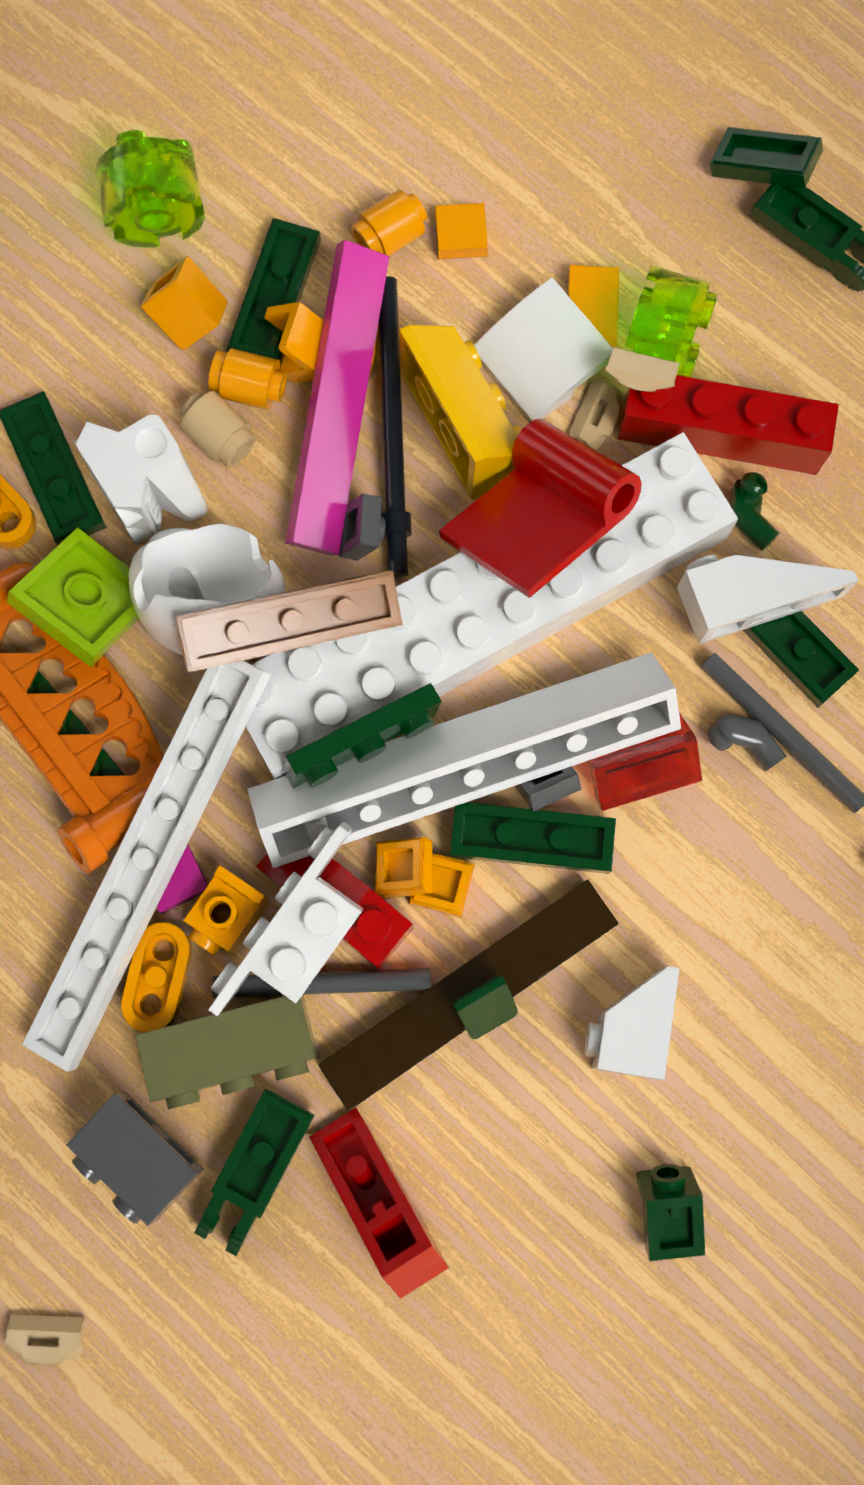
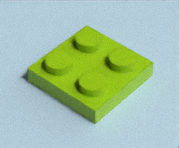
[7,528,139,667]

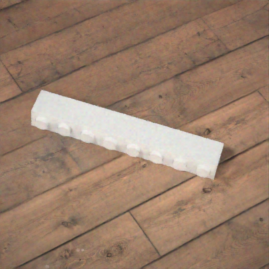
[247,652,681,868]

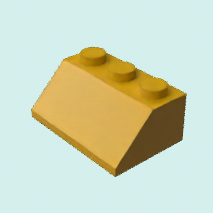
[399,325,522,500]

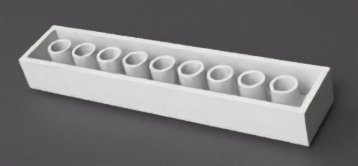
[245,432,738,779]

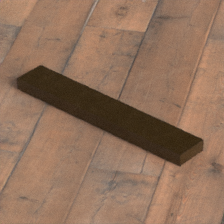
[318,879,619,1112]

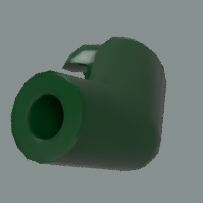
[730,472,780,551]

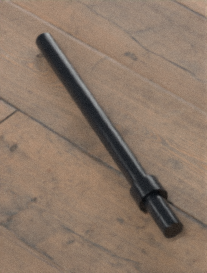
[379,276,412,577]

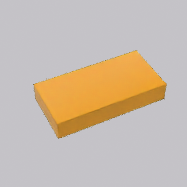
[567,265,619,367]

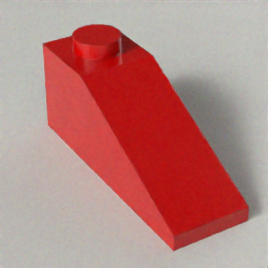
[256,853,413,970]
[309,1107,449,1299]

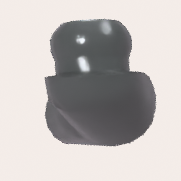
[707,714,787,772]

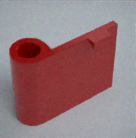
[439,419,642,598]

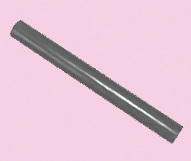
[700,653,864,814]
[212,968,431,998]

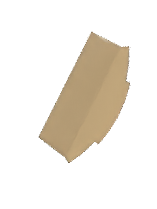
[605,347,680,392]
[568,381,622,450]
[4,1314,85,1365]

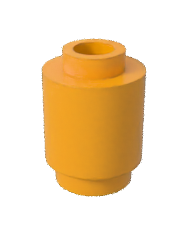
[351,189,427,256]
[208,348,287,410]

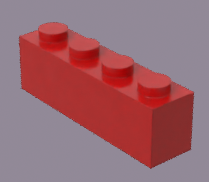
[618,375,839,475]

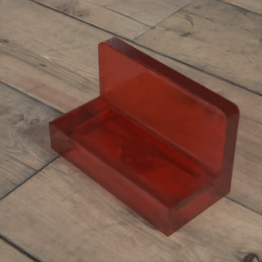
[587,712,703,811]

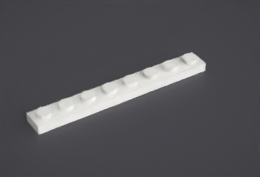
[22,661,271,1072]

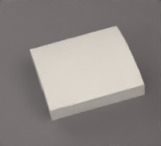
[474,277,613,422]

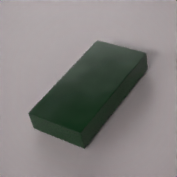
[710,127,823,188]

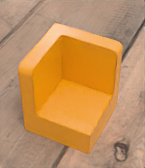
[141,256,228,350]
[264,302,324,383]

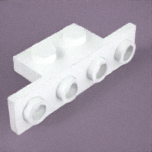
[208,822,363,1016]

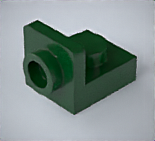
[636,1164,705,1262]

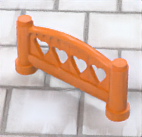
[0,562,163,874]

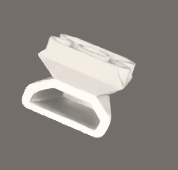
[74,415,208,546]

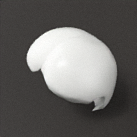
[129,523,285,655]

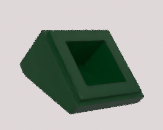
[452,975,518,1040]

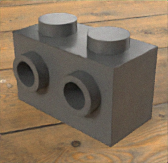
[67,1092,204,1226]

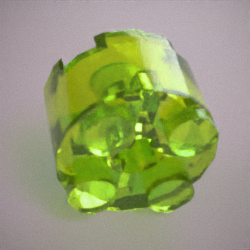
[95,130,205,248]
[625,265,717,377]

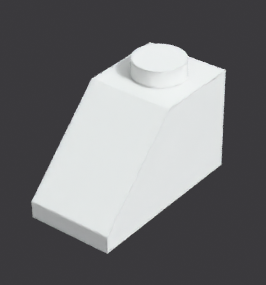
[584,966,680,1080]

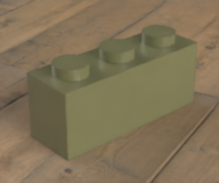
[135,995,319,1110]

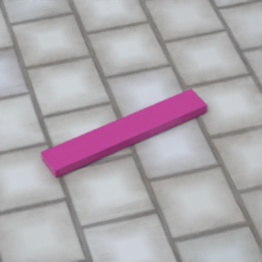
[285,240,390,556]

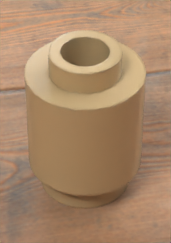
[180,391,256,468]

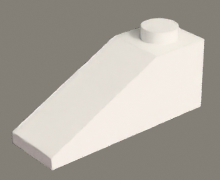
[677,555,858,644]

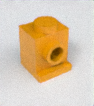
[183,865,270,956]

